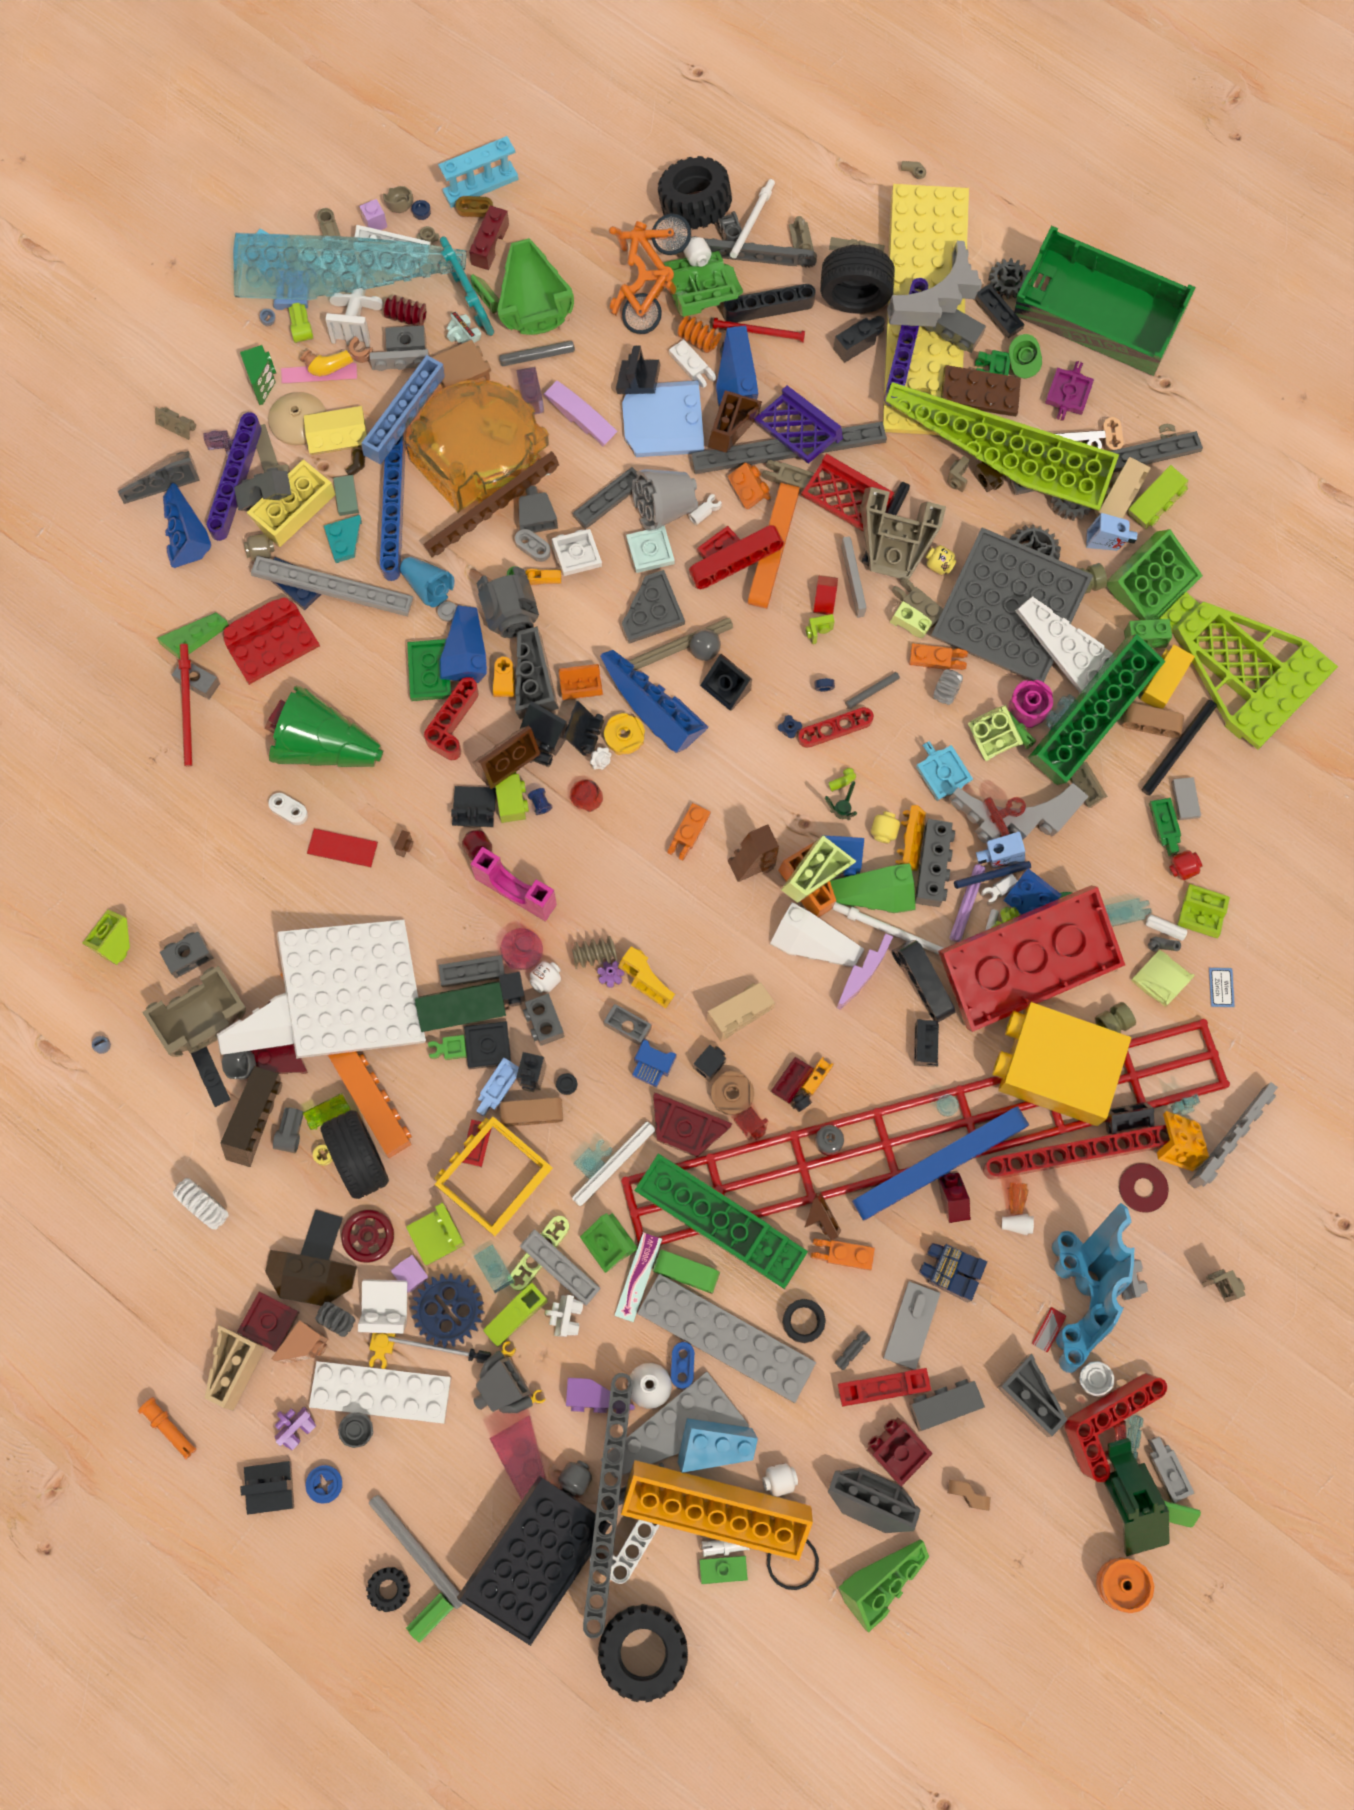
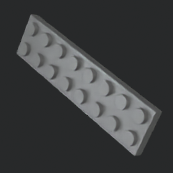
[637,1274,816,1403]

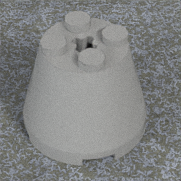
[632,469,698,531]

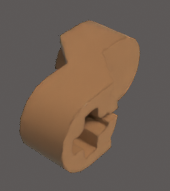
[947,1480,991,1511]

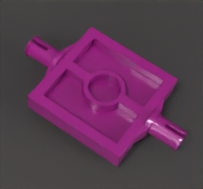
[1045,361,1094,421]

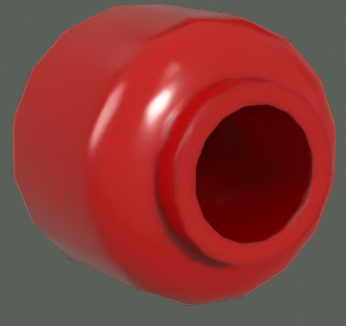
[1169,850,1203,881]

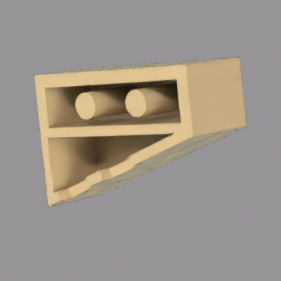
[1094,457,1151,520]
[205,1325,266,1411]

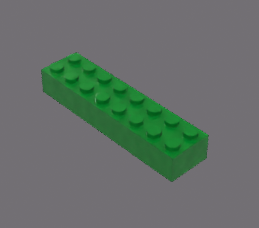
[1028,634,1166,785]

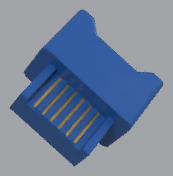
[632,1039,677,1088]

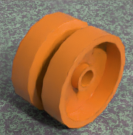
[1096,1557,1155,1613]

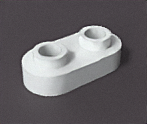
[269,793,308,825]

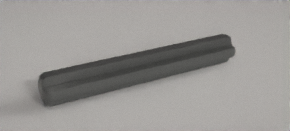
[499,341,575,366]

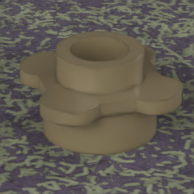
[417,226,440,247]

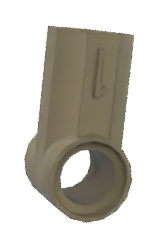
[317,208,343,250]

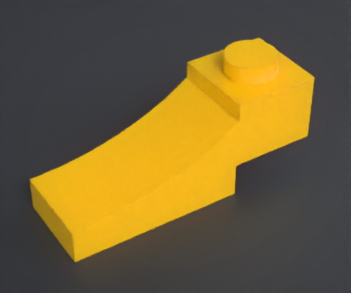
[618,946,675,1009]

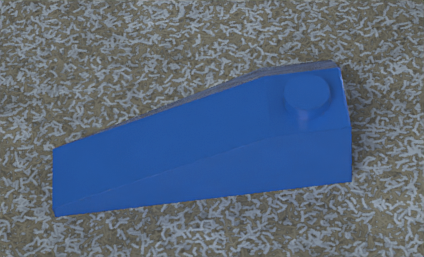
[163,483,211,568]

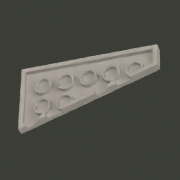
[601,1372,749,1478]

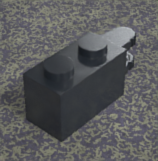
[833,315,885,363]
[516,1052,547,1092]

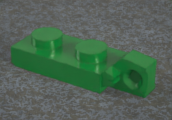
[1149,797,1181,856]

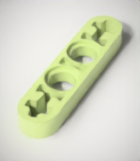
[509,1216,570,1291]

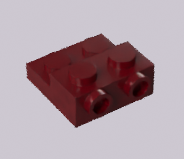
[866,1417,933,1487]

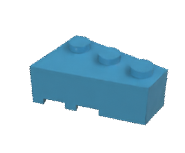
[677,1418,758,1473]

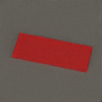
[307,828,378,868]

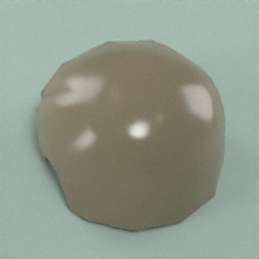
[383,186,414,213]

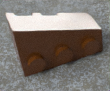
[727,824,779,882]

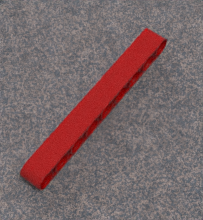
[983,1125,1170,1180]

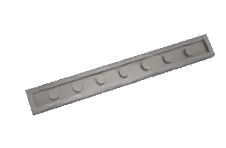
[251,556,413,617]

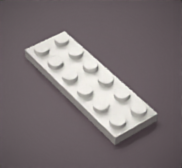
[309,1361,451,1424]

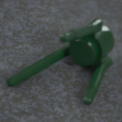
[825,781,857,821]

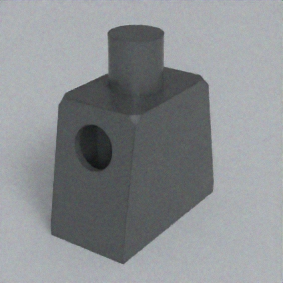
[519,486,558,533]

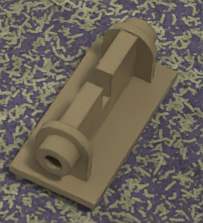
[789,216,814,251]
[155,407,196,440]

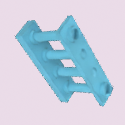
[438,136,519,208]

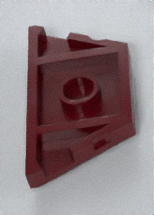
[250,1001,308,1074]
[653,1092,732,1157]

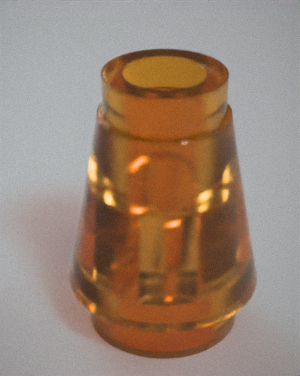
[1007,1182,1029,1214]

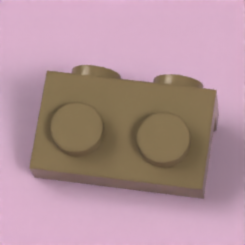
[1202,1269,1246,1303]

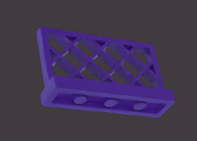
[754,385,843,464]

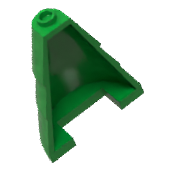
[269,685,384,767]

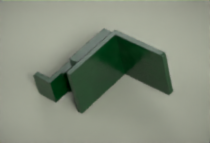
[1104,1438,1170,1556]

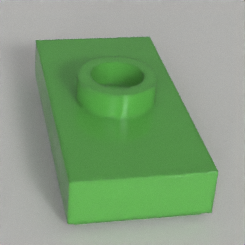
[699,1556,748,1584]

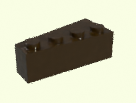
[220,1066,282,1167]

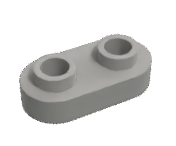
[515,529,551,562]

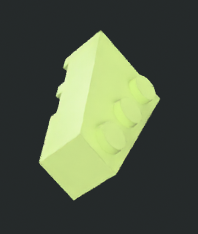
[781,836,856,903]

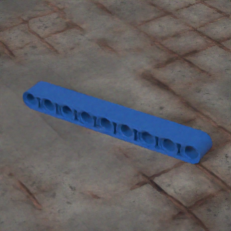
[380,431,406,581]
[852,1106,1029,1221]

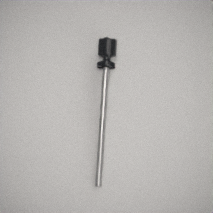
[388,1336,492,1364]

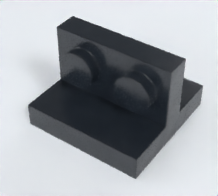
[616,345,661,394]
[240,1461,294,1515]

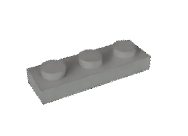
[370,349,429,371]

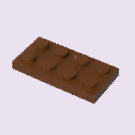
[941,365,1021,417]

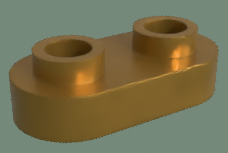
[455,196,493,217]

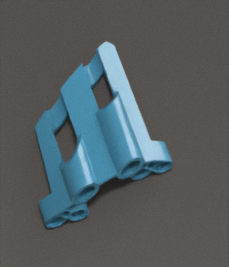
[1052,1203,1135,1373]

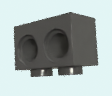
[523,993,565,1046]

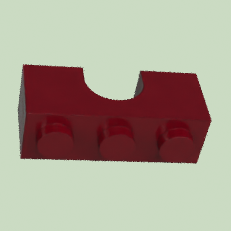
[469,205,509,270]

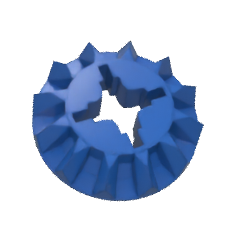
[306,1465,343,1504]

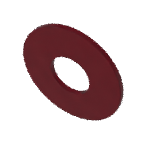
[1119,1163,1169,1213]

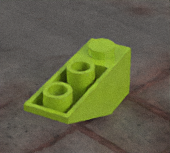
[483,1283,548,1347]

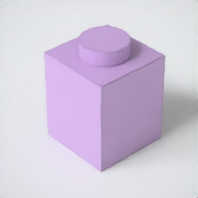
[359,199,387,230]

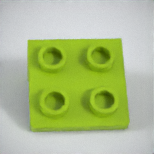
[406,1203,465,1266]

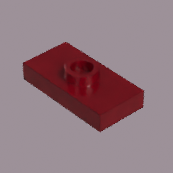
[770,1057,814,1104]

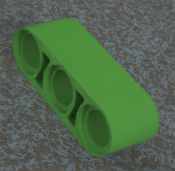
[652,1250,720,1294]

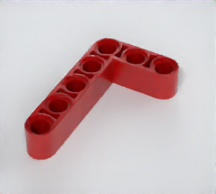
[1065,1373,1167,1482]

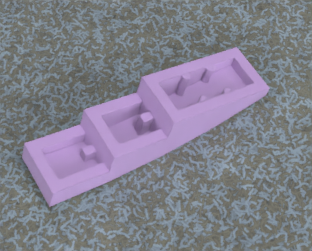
[543,381,617,447]
[837,933,893,1010]

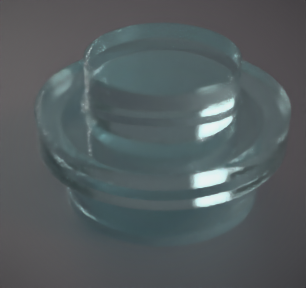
[936,1095,959,1117]

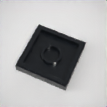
[464,1021,511,1070]

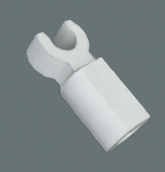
[688,494,722,526]
[981,874,1018,905]

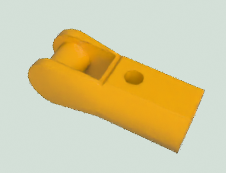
[525,569,561,585]
[801,1057,834,1096]

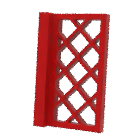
[801,453,894,532]

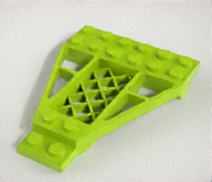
[1160,592,1338,750]

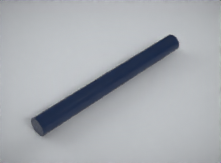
[954,861,1031,889]

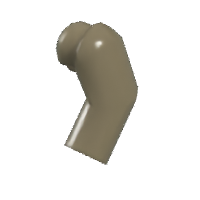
[901,161,926,179]

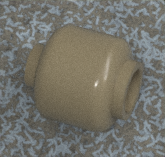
[244,534,275,562]

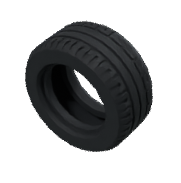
[820,245,895,314]
[320,1110,389,1199]

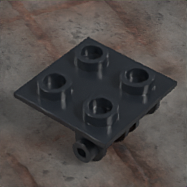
[564,701,604,756]
[451,786,496,827]

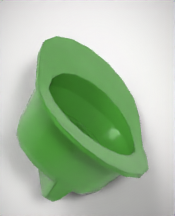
[1009,334,1042,379]

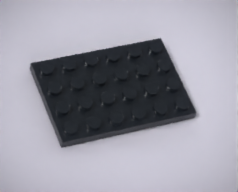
[457,1475,611,1646]

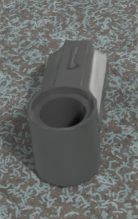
[273,1107,304,1153]

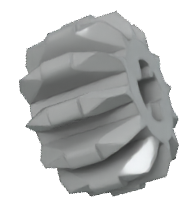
[933,669,963,705]

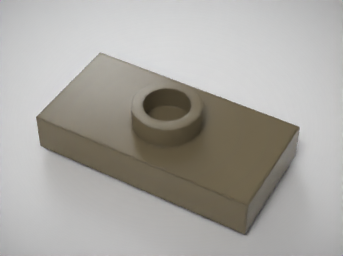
[1071,762,1108,808]

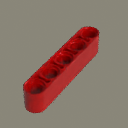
[689,525,784,590]

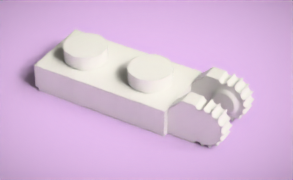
[669,339,716,388]

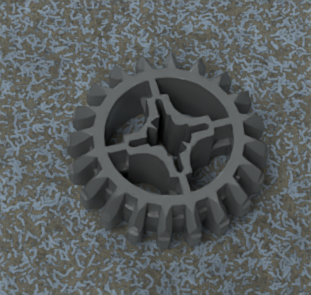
[1010,524,1061,560]

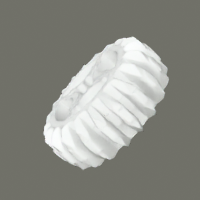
[173,1178,229,1229]

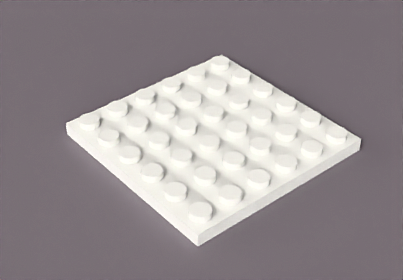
[277,920,426,1059]

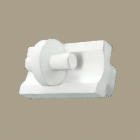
[544,1295,583,1337]

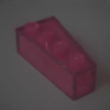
[489,1415,548,1500]

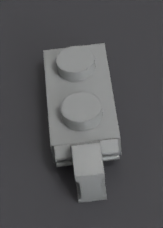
[1148,1436,1194,1503]

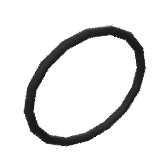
[767,1540,819,1590]

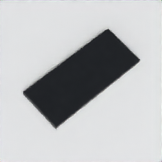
[300,1210,343,1260]

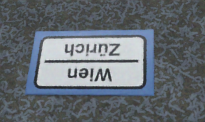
[1209,968,1235,1007]

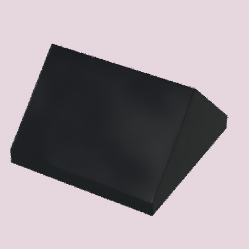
[700,654,752,711]

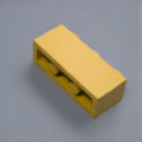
[1140,644,1195,709]

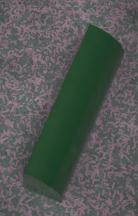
[415,981,506,1032]

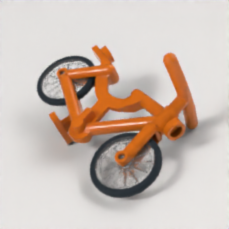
[609,214,691,334]

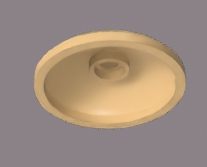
[268,392,326,445]

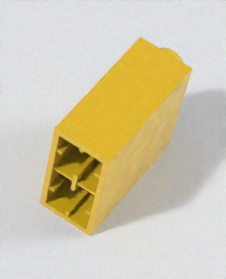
[992,1002,1131,1126]

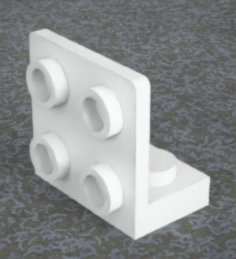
[358,1279,408,1334]

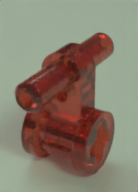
[984,797,1026,837]

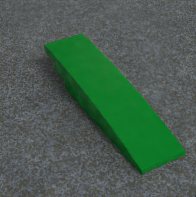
[634,1153,808,1290]

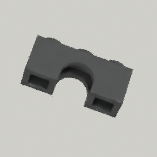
[234,468,292,511]

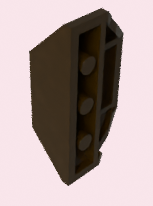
[265,1250,357,1306]

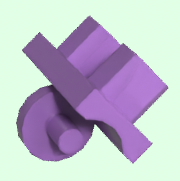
[274,1406,316,1450]

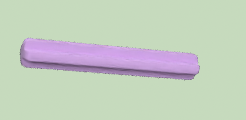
[950,864,985,942]

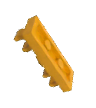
[895,805,926,871]

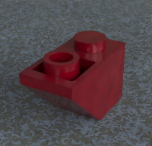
[938,1173,971,1223]

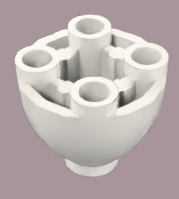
[627,1363,672,1409]

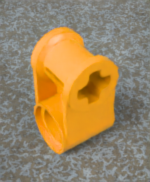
[493,657,515,697]

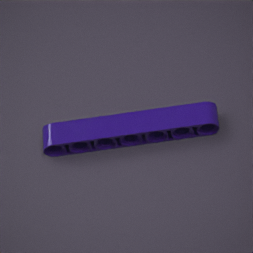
[884,278,928,407]
[206,412,262,541]

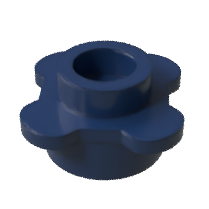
[778,715,802,739]

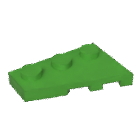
[157,612,229,660]

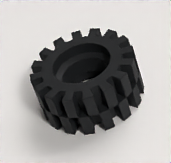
[366,1567,410,1612]

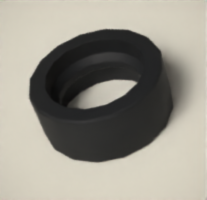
[782,1299,826,1343]

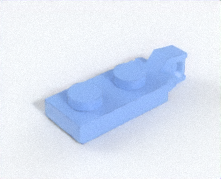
[476,1058,519,1116]

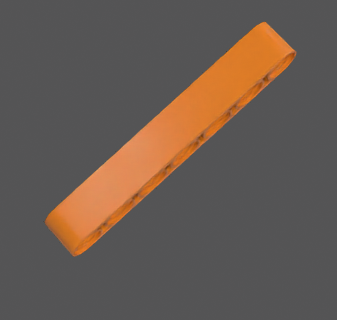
[748,483,800,609]

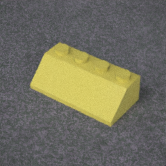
[247,459,336,547]

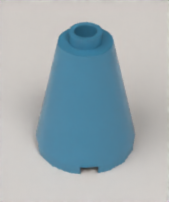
[400,557,455,607]

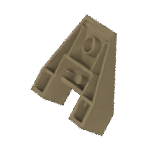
[860,487,946,580]

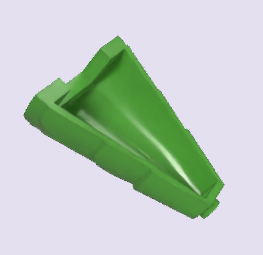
[497,238,574,335]

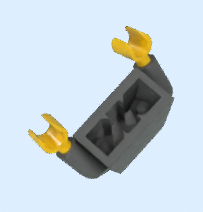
[473,1341,546,1413]

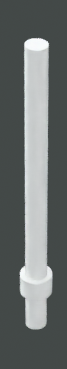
[730,179,775,258]
[832,902,944,955]

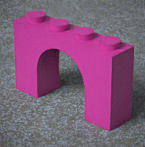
[471,847,557,922]

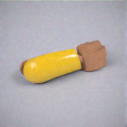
[300,336,373,377]

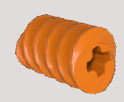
[678,315,722,353]

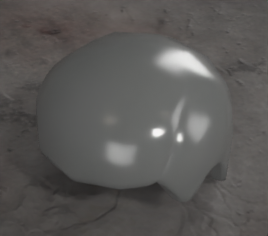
[690,629,721,661]
[222,1051,256,1080]
[338,1412,373,1448]

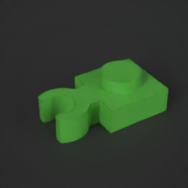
[428,1035,467,1060]

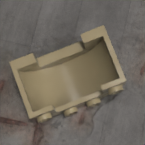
[142,966,246,1057]

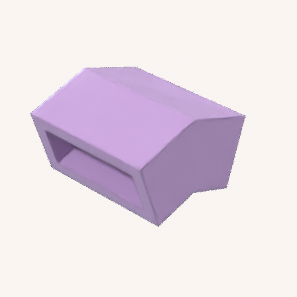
[391,1255,428,1293]

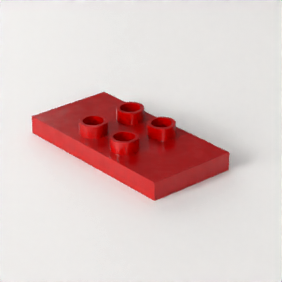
[938,885,1125,1032]

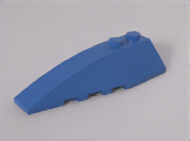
[600,650,708,753]

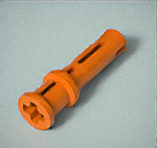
[138,1397,197,1460]

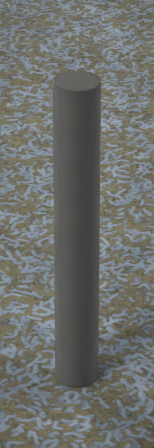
[845,672,900,709]

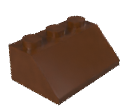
[472,726,541,789]

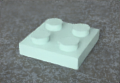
[626,526,675,573]

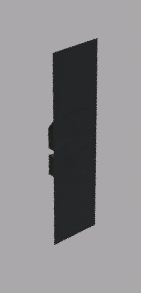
[191,1046,231,1107]

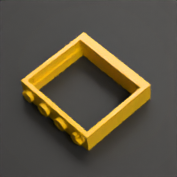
[434,1117,553,1236]

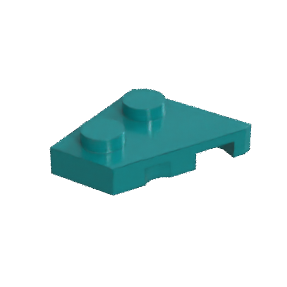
[324,515,362,563]

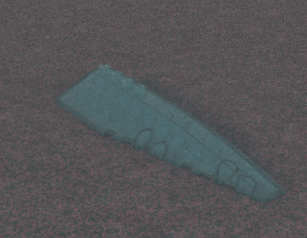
[233,233,467,300]

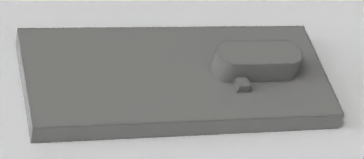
[883,1281,940,1370]

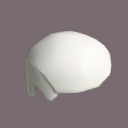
[1079,1361,1114,1397]

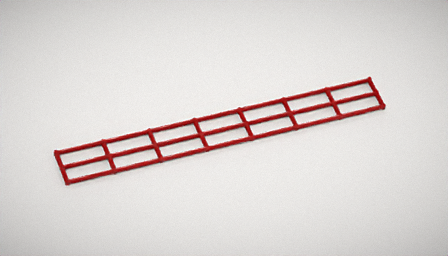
[621,1019,1230,1246]

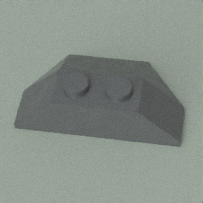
[828,1467,921,1533]

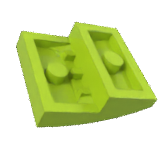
[1177,884,1230,939]

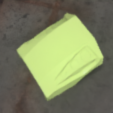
[968,705,1023,761]
[1131,950,1195,1007]

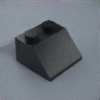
[520,701,567,756]

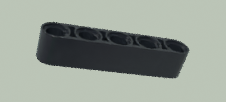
[723,284,816,323]

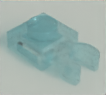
[1171,1094,1200,1115]
[573,1139,612,1179]

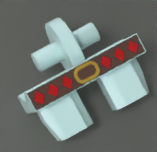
[447,312,481,344]

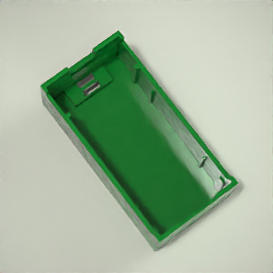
[1014,225,1196,376]

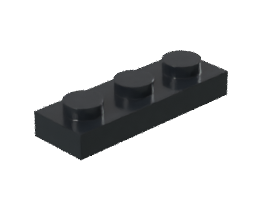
[975,284,1025,338]

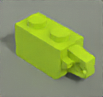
[496,772,529,823]

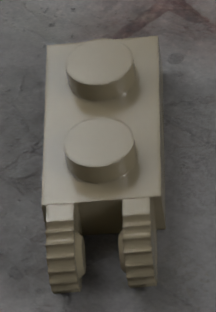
[761,460,820,495]
[892,577,943,627]

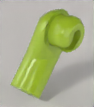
[828,768,856,792]

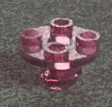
[500,928,543,970]

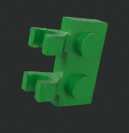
[975,350,1010,376]

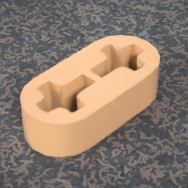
[1102,417,1124,451]

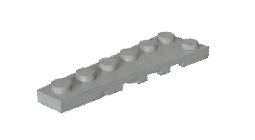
[1188,1082,1278,1189]

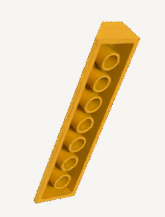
[621,1460,813,1561]

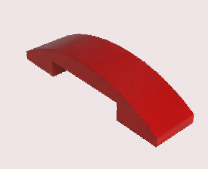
[838,1368,931,1407]

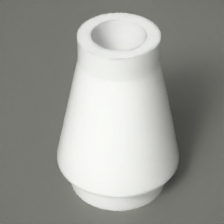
[1002,1214,1034,1236]

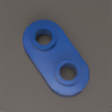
[671,1342,695,1389]

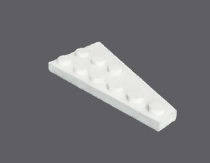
[1015,597,1113,693]

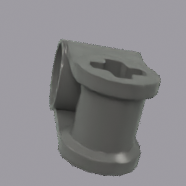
[716,211,742,241]

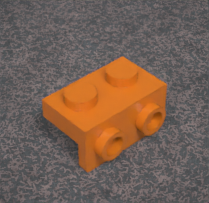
[727,463,771,510]
[559,664,603,700]

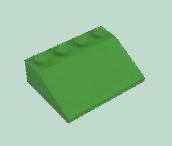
[1107,529,1203,620]

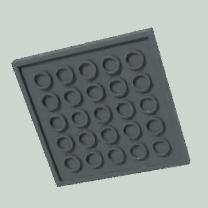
[931,527,1093,682]

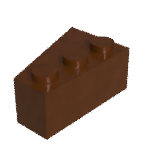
[708,390,762,453]

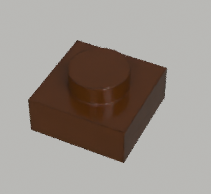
[394,830,413,857]

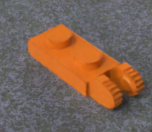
[909,643,968,670]
[667,803,711,861]
[810,1239,875,1271]

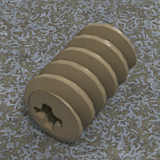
[572,936,618,969]

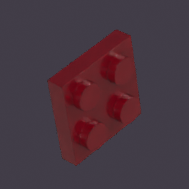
[237,1291,299,1352]

